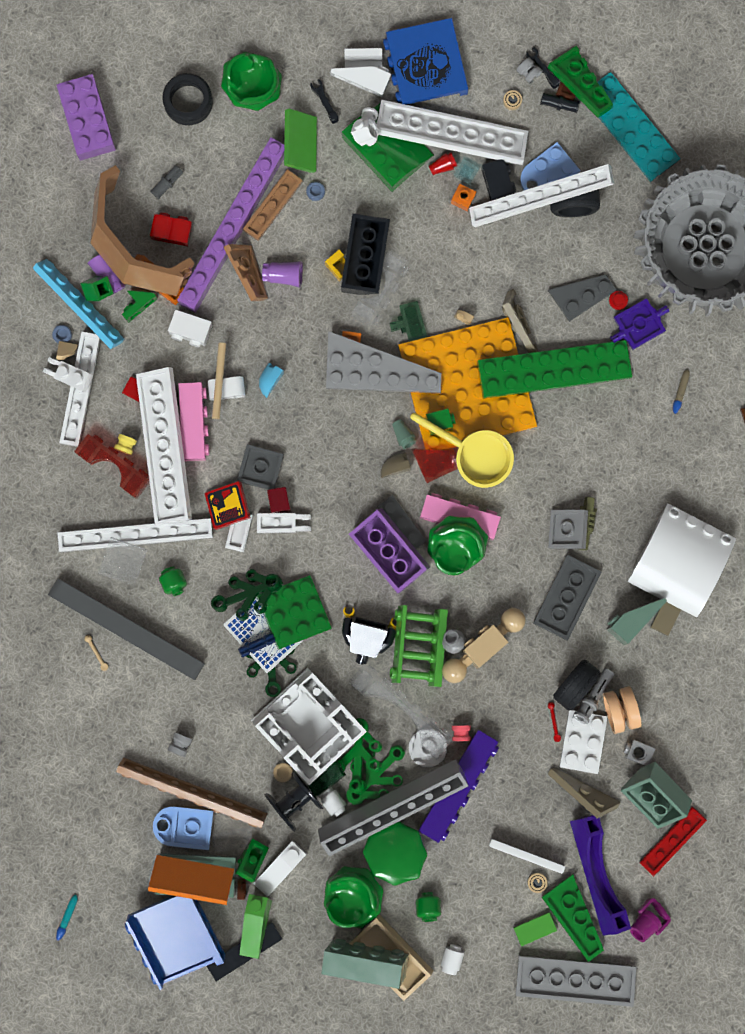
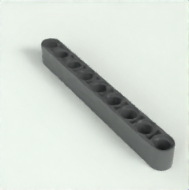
[48,578,205,680]

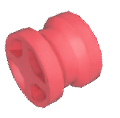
[452,725,471,741]

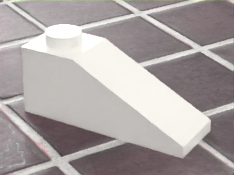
[330,66,391,97]
[253,840,307,897]

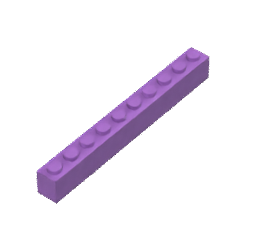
[177,137,284,313]

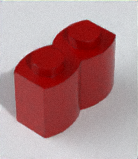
[150,212,192,247]

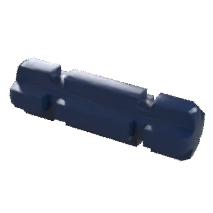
[238,633,275,657]

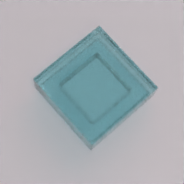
[453,159,479,186]

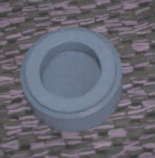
[306,182,325,201]
[52,325,72,344]

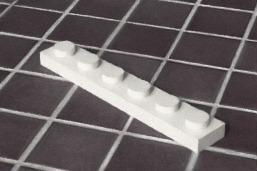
[59,331,100,447]

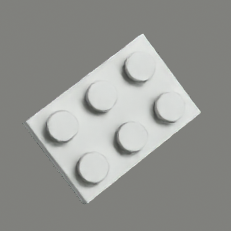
[559,710,608,774]

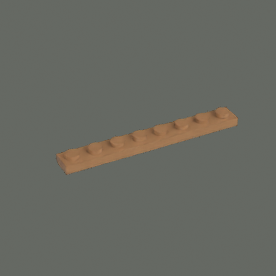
[116,758,268,828]

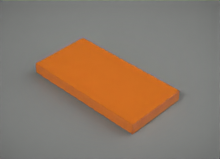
[148,855,234,905]

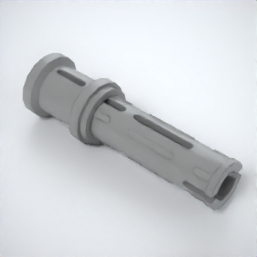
[573,668,615,724]

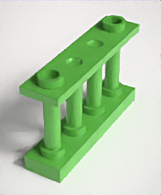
[390,605,448,687]

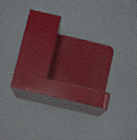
[267,487,291,513]

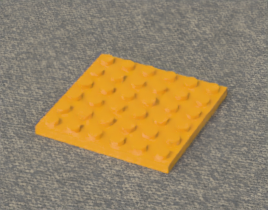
[398,317,537,455]

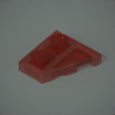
[411,448,458,483]

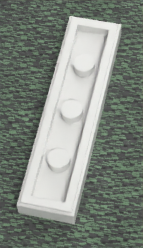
[488,838,565,874]

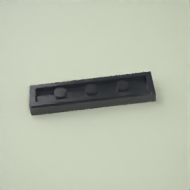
[207,922,283,982]

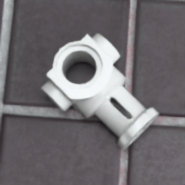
[351,107,379,146]

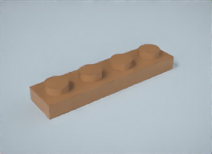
[243,169,303,241]

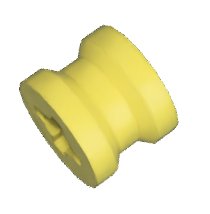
[114,434,137,455]

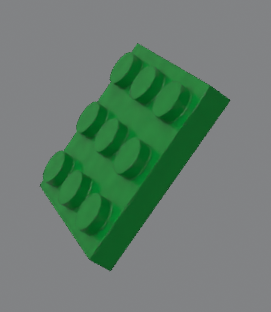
[257,576,332,650]

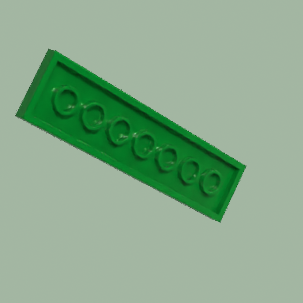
[477,340,632,399]

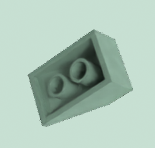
[607,598,667,645]

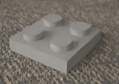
[548,510,588,549]

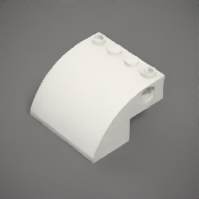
[628,503,736,617]
[251,668,367,785]

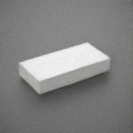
[225,514,253,552]

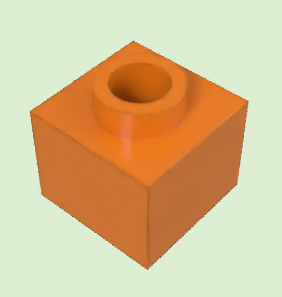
[451,184,476,212]

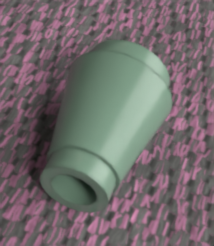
[392,419,416,449]

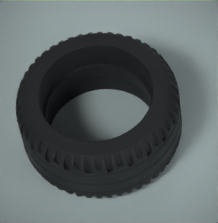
[162,73,213,126]
[550,189,600,217]
[553,660,601,711]

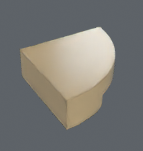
[454,310,474,326]
[56,341,78,360]

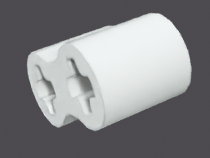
[208,376,245,401]

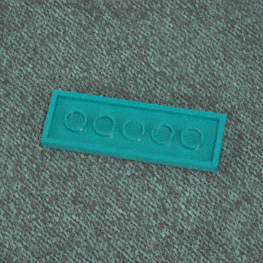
[598,72,681,182]

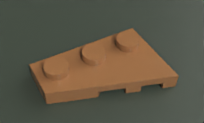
[223,244,268,301]

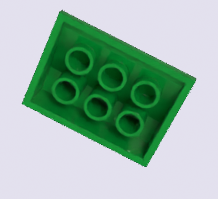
[342,103,434,192]

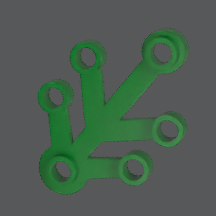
[333,718,382,795]
[346,745,405,805]

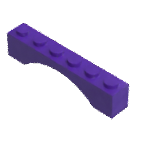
[570,815,631,935]

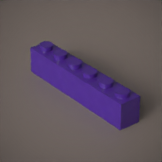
[418,730,499,843]

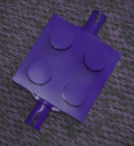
[610,298,670,351]

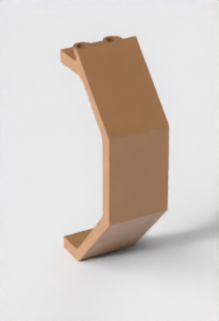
[90,165,194,296]

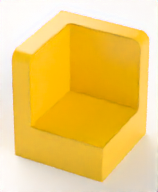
[325,249,345,282]

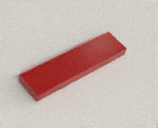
[639,806,707,877]

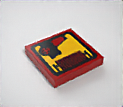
[204,481,251,530]

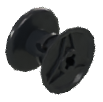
[264,770,323,832]

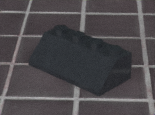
[341,213,390,295]

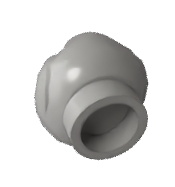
[442,629,465,654]

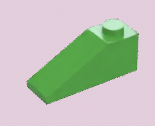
[239,894,272,959]

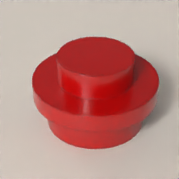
[609,291,628,310]

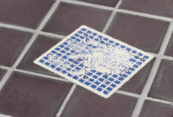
[223,583,302,673]

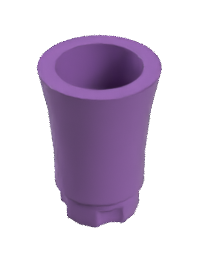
[87,255,125,294]
[262,261,303,288]

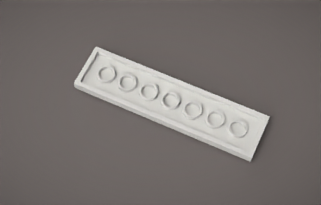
[376,100,528,165]
[136,367,192,525]

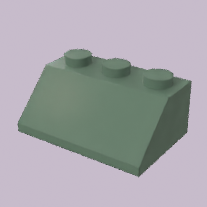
[620,762,692,829]

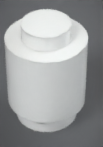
[319,787,347,817]
[441,944,464,975]

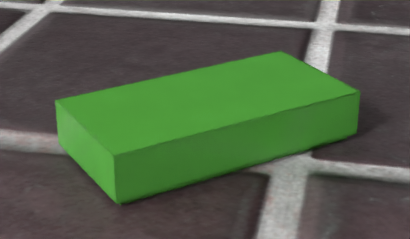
[513,912,557,946]

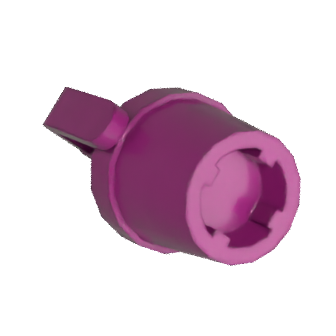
[630,898,671,942]

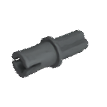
[150,166,183,200]

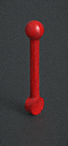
[547,702,561,742]

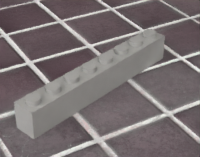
[318,759,468,856]

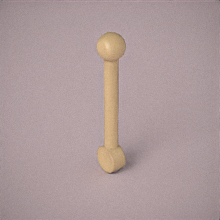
[84,635,108,671]

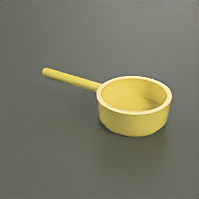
[410,413,514,488]

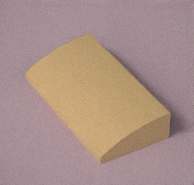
[349,914,433,1001]

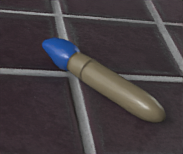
[673,369,690,414]

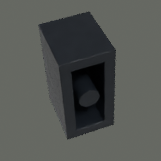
[481,159,516,201]

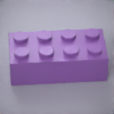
[56,74,116,161]
[349,508,431,593]

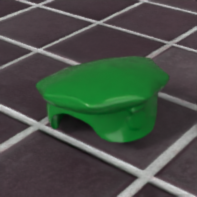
[221,52,282,111]
[427,516,488,576]
[363,821,428,886]
[324,866,384,928]

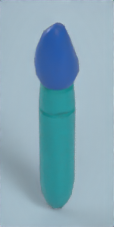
[56,894,78,941]

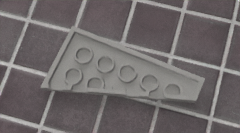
[326,331,441,393]

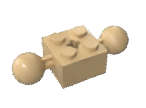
[442,608,526,683]

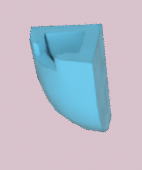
[259,363,284,398]

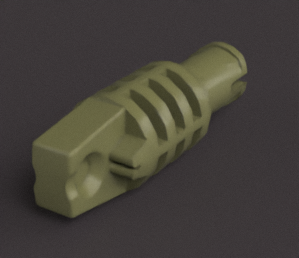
[578,497,597,551]

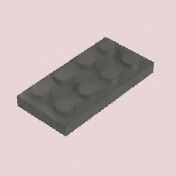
[533,555,602,641]

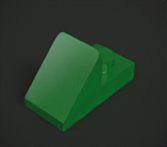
[122,290,157,323]
[235,838,269,883]

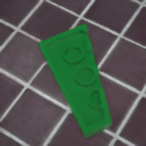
[548,45,613,118]
[541,874,604,962]

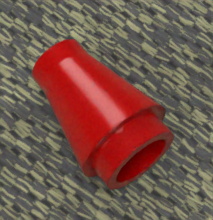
[428,152,458,176]

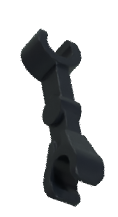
[526,47,560,89]
[310,79,339,124]

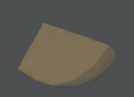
[381,452,411,478]

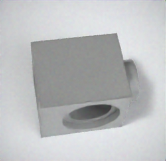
[623,740,655,766]

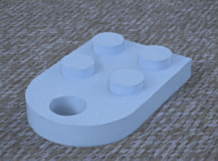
[520,142,581,190]
[153,806,214,850]

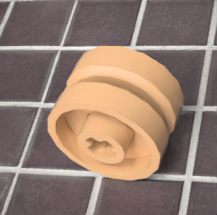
[603,686,641,734]

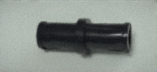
[540,93,580,113]

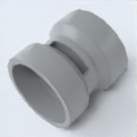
[516,57,543,84]
[167,732,193,757]

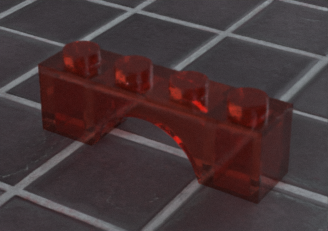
[74,434,150,500]

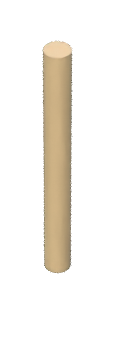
[212,343,226,419]

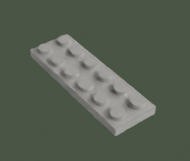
[515,955,637,1007]

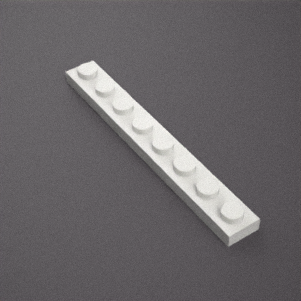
[469,164,614,227]
[58,518,213,552]

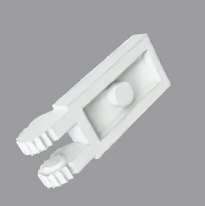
[43,357,93,392]
[257,513,311,533]

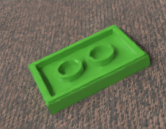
[284,109,317,173]

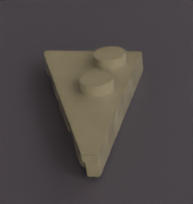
[502,289,539,353]
[548,767,620,818]

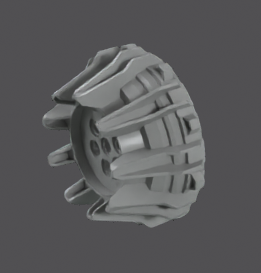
[633,164,745,317]

